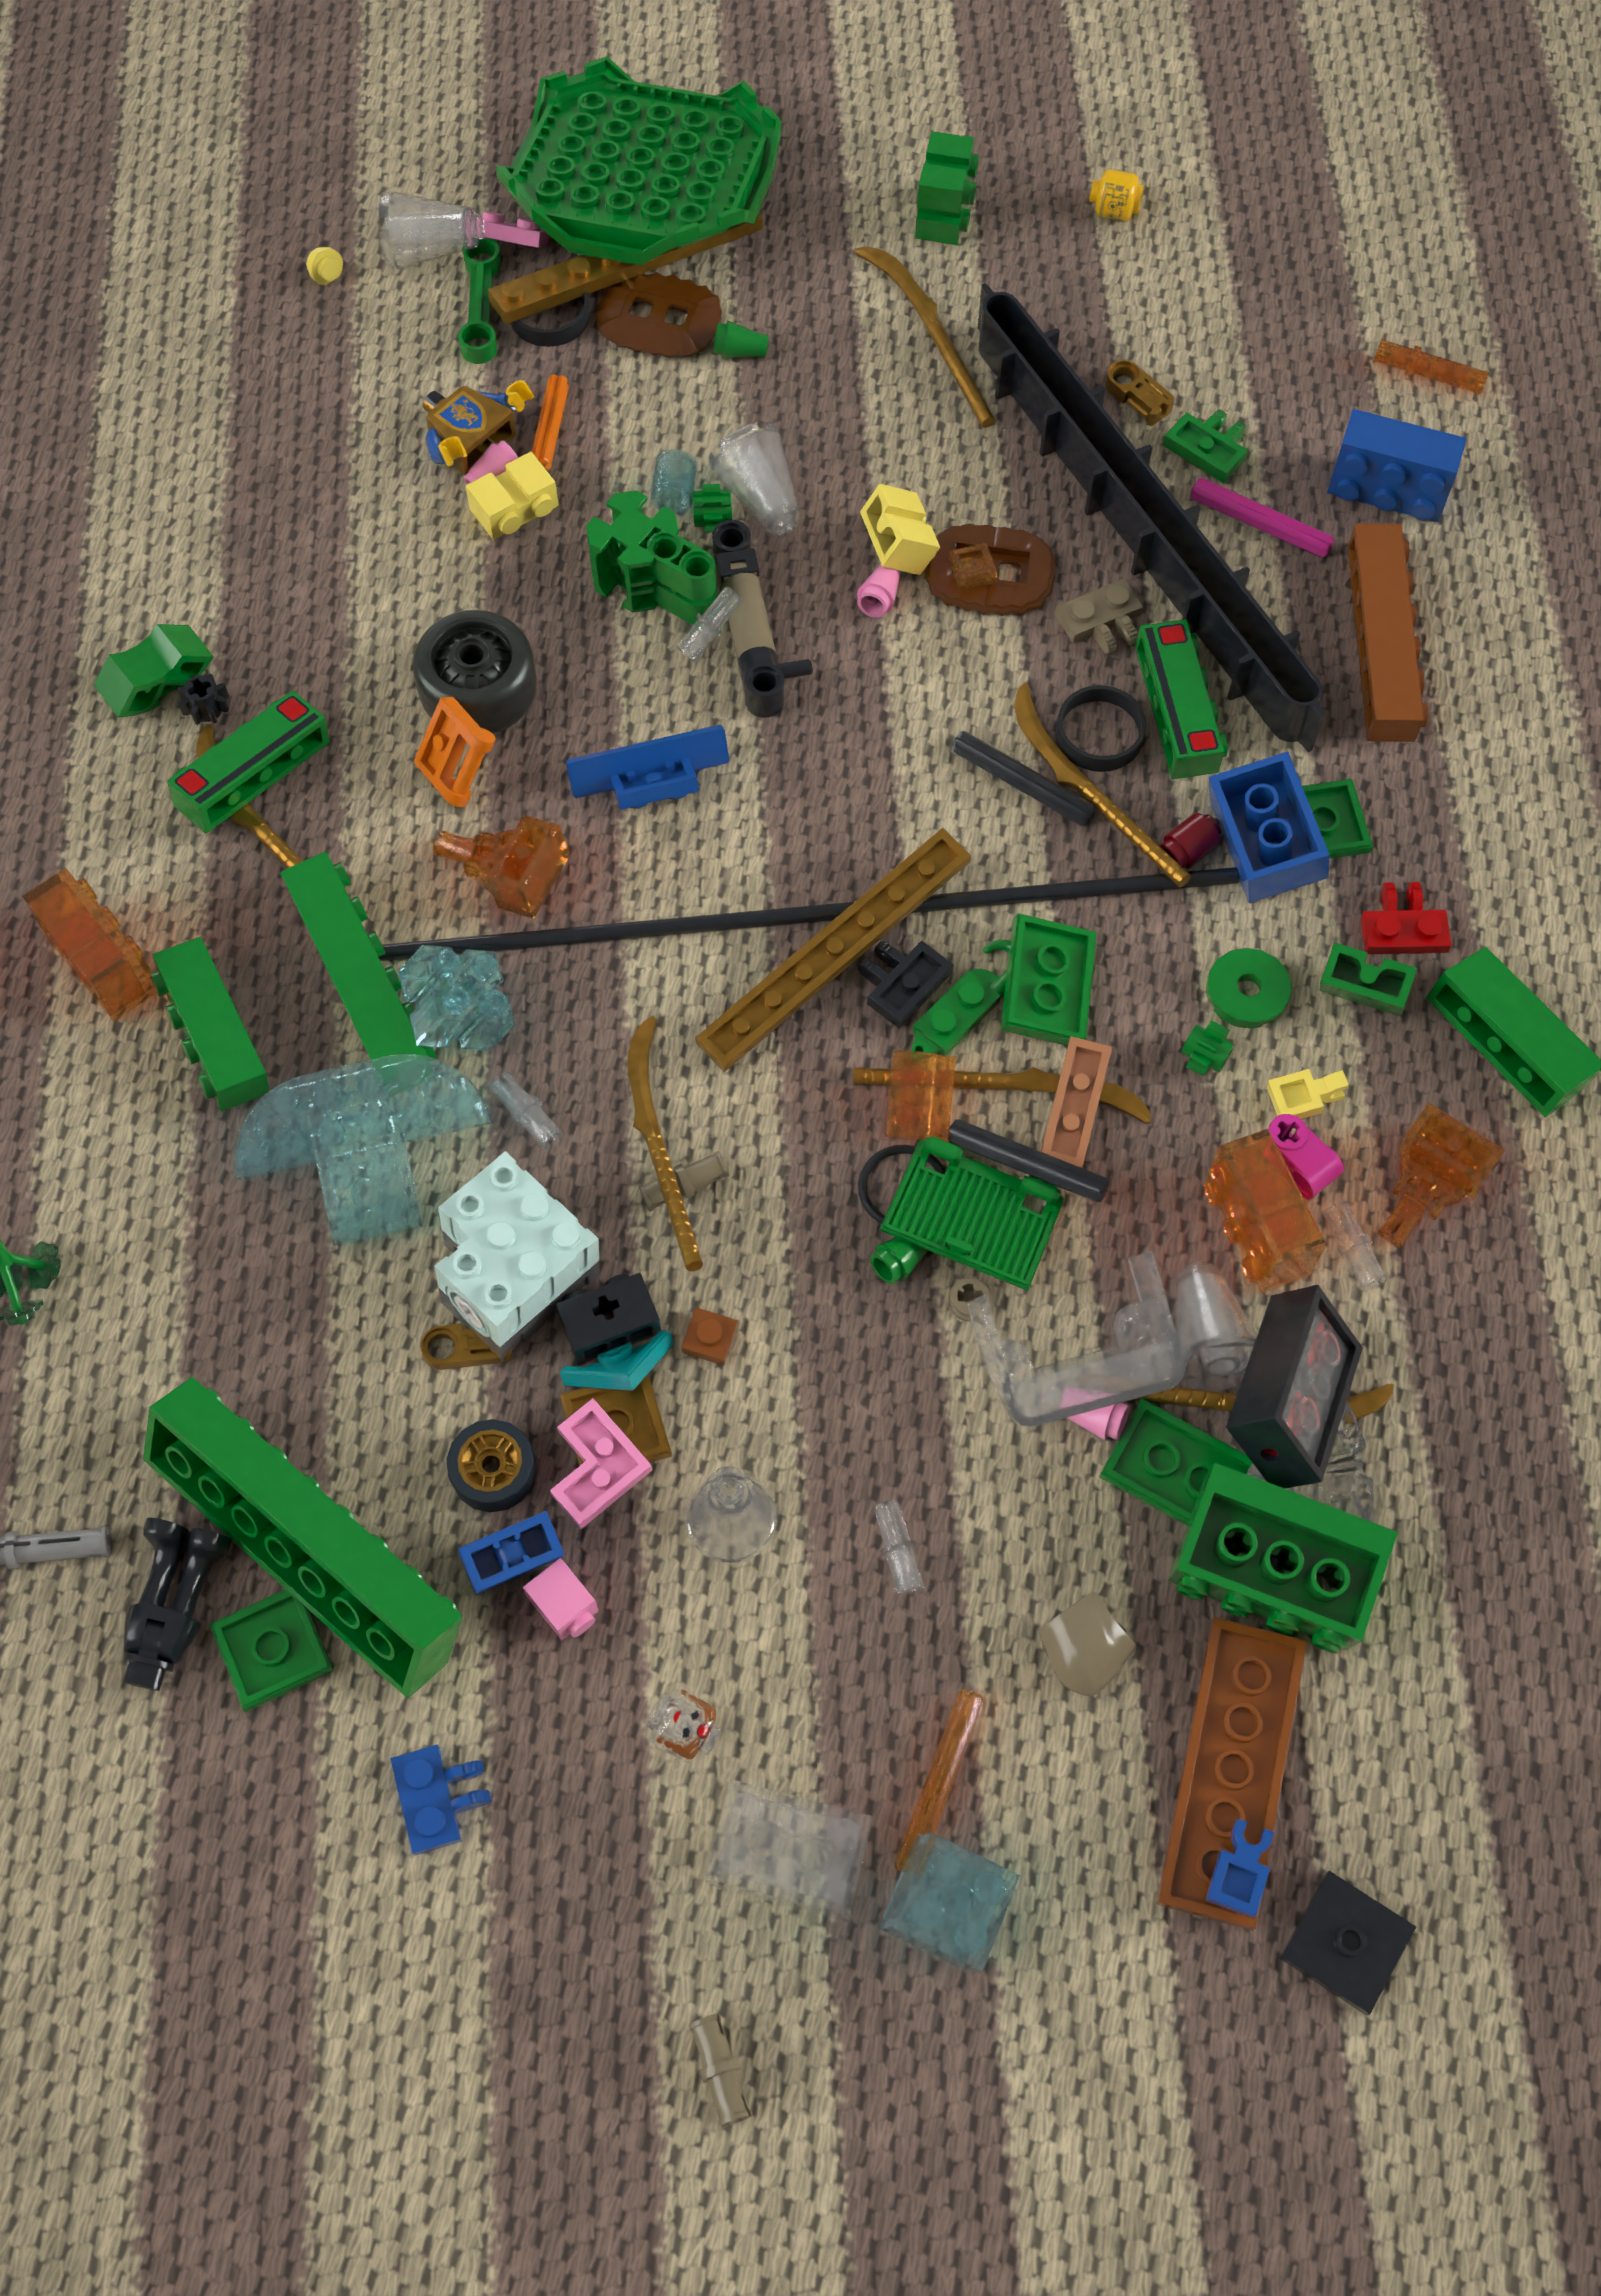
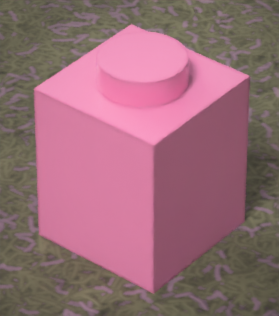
[523,1557,598,1641]

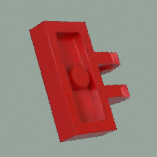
[1361,882,1451,954]

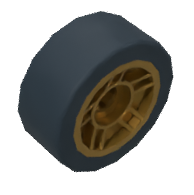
[446,1419,537,1513]

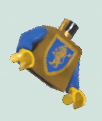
[423,380,534,476]

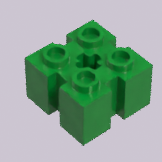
[915,131,979,245]

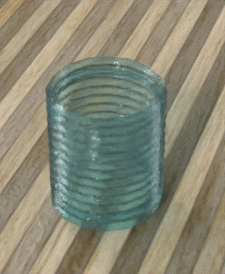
[651,449,697,514]

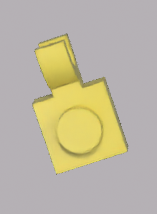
[1266,1069,1349,1119]

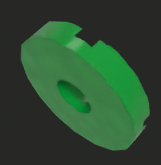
[1205,948,1292,1029]

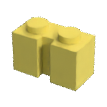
[465,452,559,540]
[860,483,940,575]

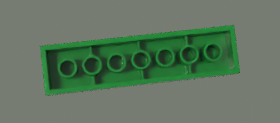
[143,1377,463,1699]

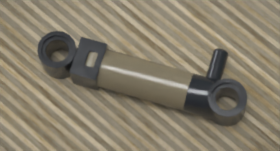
[712,520,813,718]

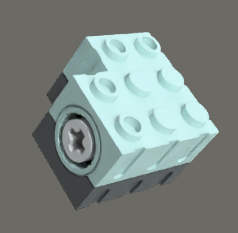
[435,1151,600,1362]

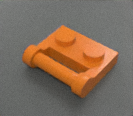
[413,697,496,807]

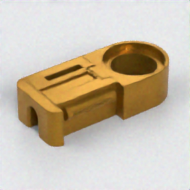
[1105,360,1175,426]
[420,1323,513,1370]

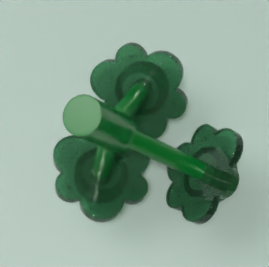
[0,1239,61,1326]

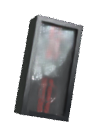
[1226,1284,1363,1489]

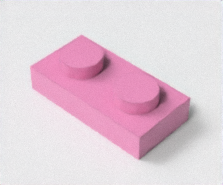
[469,211,549,248]

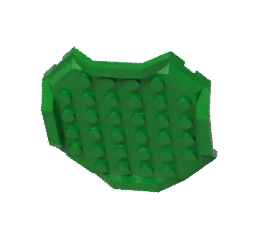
[496,56,782,265]

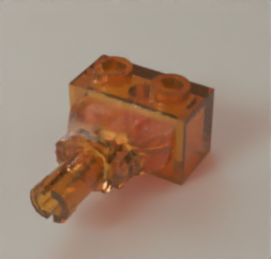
[433,815,570,919]
[1378,1102,1505,1247]

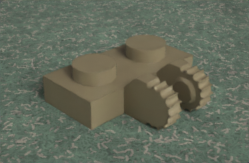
[1055,578,1143,655]

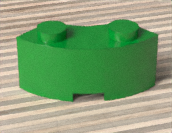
[94,624,214,717]

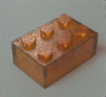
[22,868,156,1022]
[1204,1128,1327,1294]

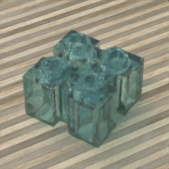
[398,945,516,1050]

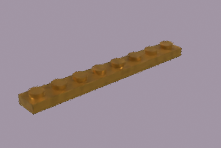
[488,213,763,324]
[695,827,971,1072]

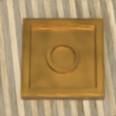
[560,1374,672,1466]

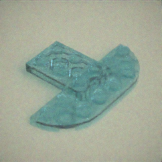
[235,1054,493,1246]

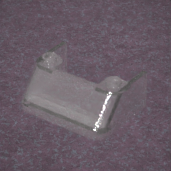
[967,1250,1185,1427]

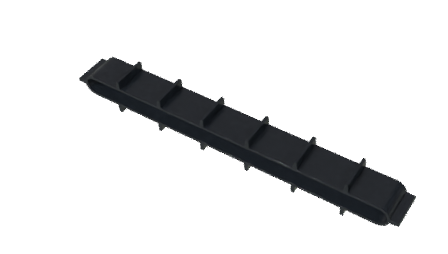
[977,283,1325,752]

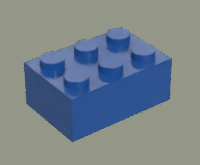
[1327,409,1467,523]
[1209,751,1330,903]

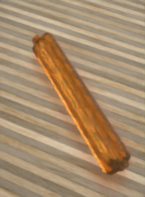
[894,1689,984,1877]

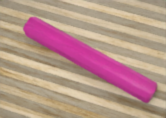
[1191,478,1334,558]

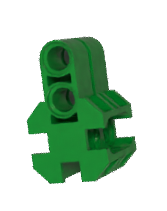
[586,490,717,626]

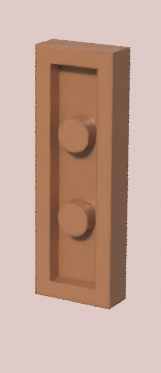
[1041,1036,1112,1168]

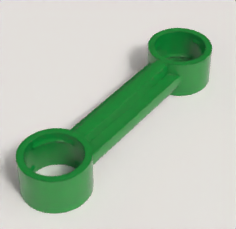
[458,236,501,364]

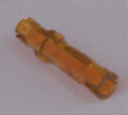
[1373,338,1489,395]

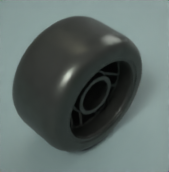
[413,610,537,734]

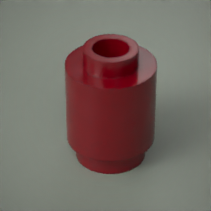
[1160,812,1221,869]

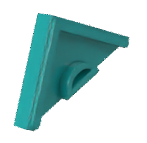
[560,1329,674,1391]

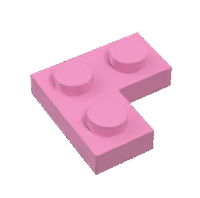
[550,1398,652,1529]

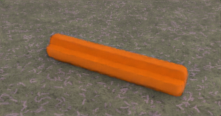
[531,374,569,471]

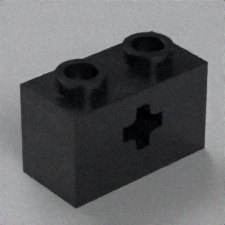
[556,1272,661,1365]

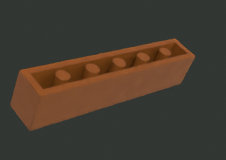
[1347,523,1428,742]

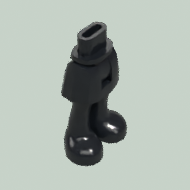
[123,1517,232,1691]

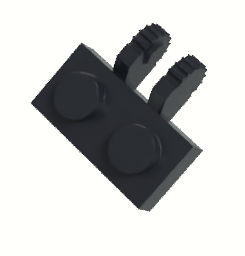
[857,940,954,1029]

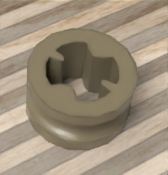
[949,1277,990,1322]

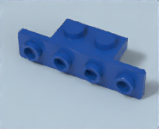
[566,725,729,810]

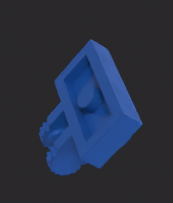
[390,1744,492,1856]

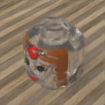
[645,1689,721,1762]

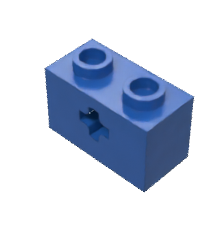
[457,1511,565,1596]

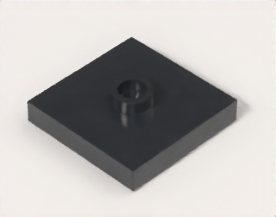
[1279,1871,1416,2016]

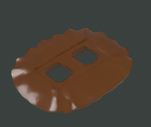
[595,272,722,358]
[924,524,1056,616]

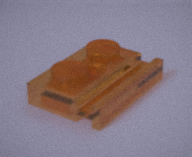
[884,1050,956,1142]

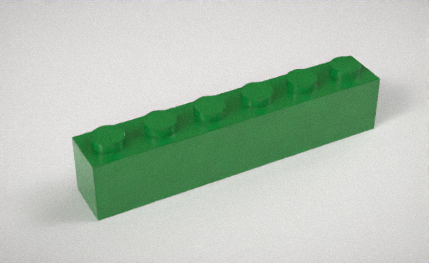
[280,851,438,1098]

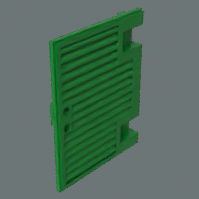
[879,1136,1065,1291]

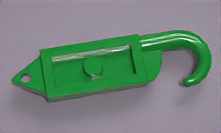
[910,939,1011,1062]

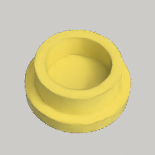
[307,247,343,285]

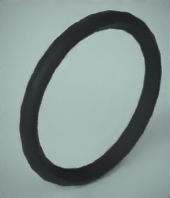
[858,1145,946,1224]

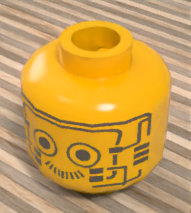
[1089,169,1144,222]

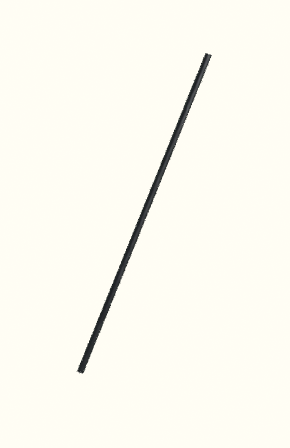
[379,867,1239,961]

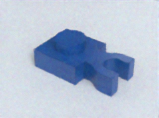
[1205,1819,1274,1919]

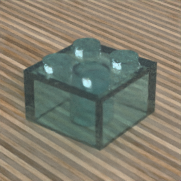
[878,1832,1020,1972]

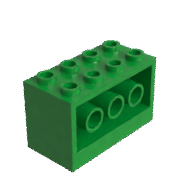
[1168,1462,1398,1654]

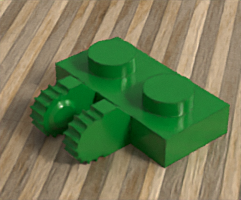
[1163,409,1248,483]

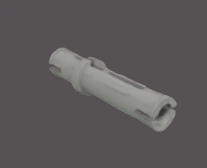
[0,1526,111,1569]

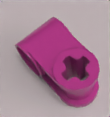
[1259,1114,1344,1200]

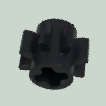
[178,674,229,725]

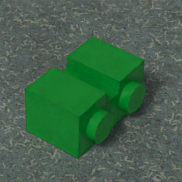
[1320,942,1417,1017]

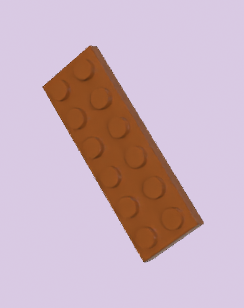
[1156,1617,1308,1931]

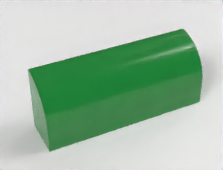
[1425,946,1601,1118]

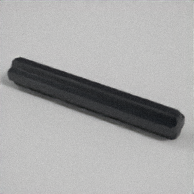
[952,731,1095,826]
[947,1119,1110,1202]

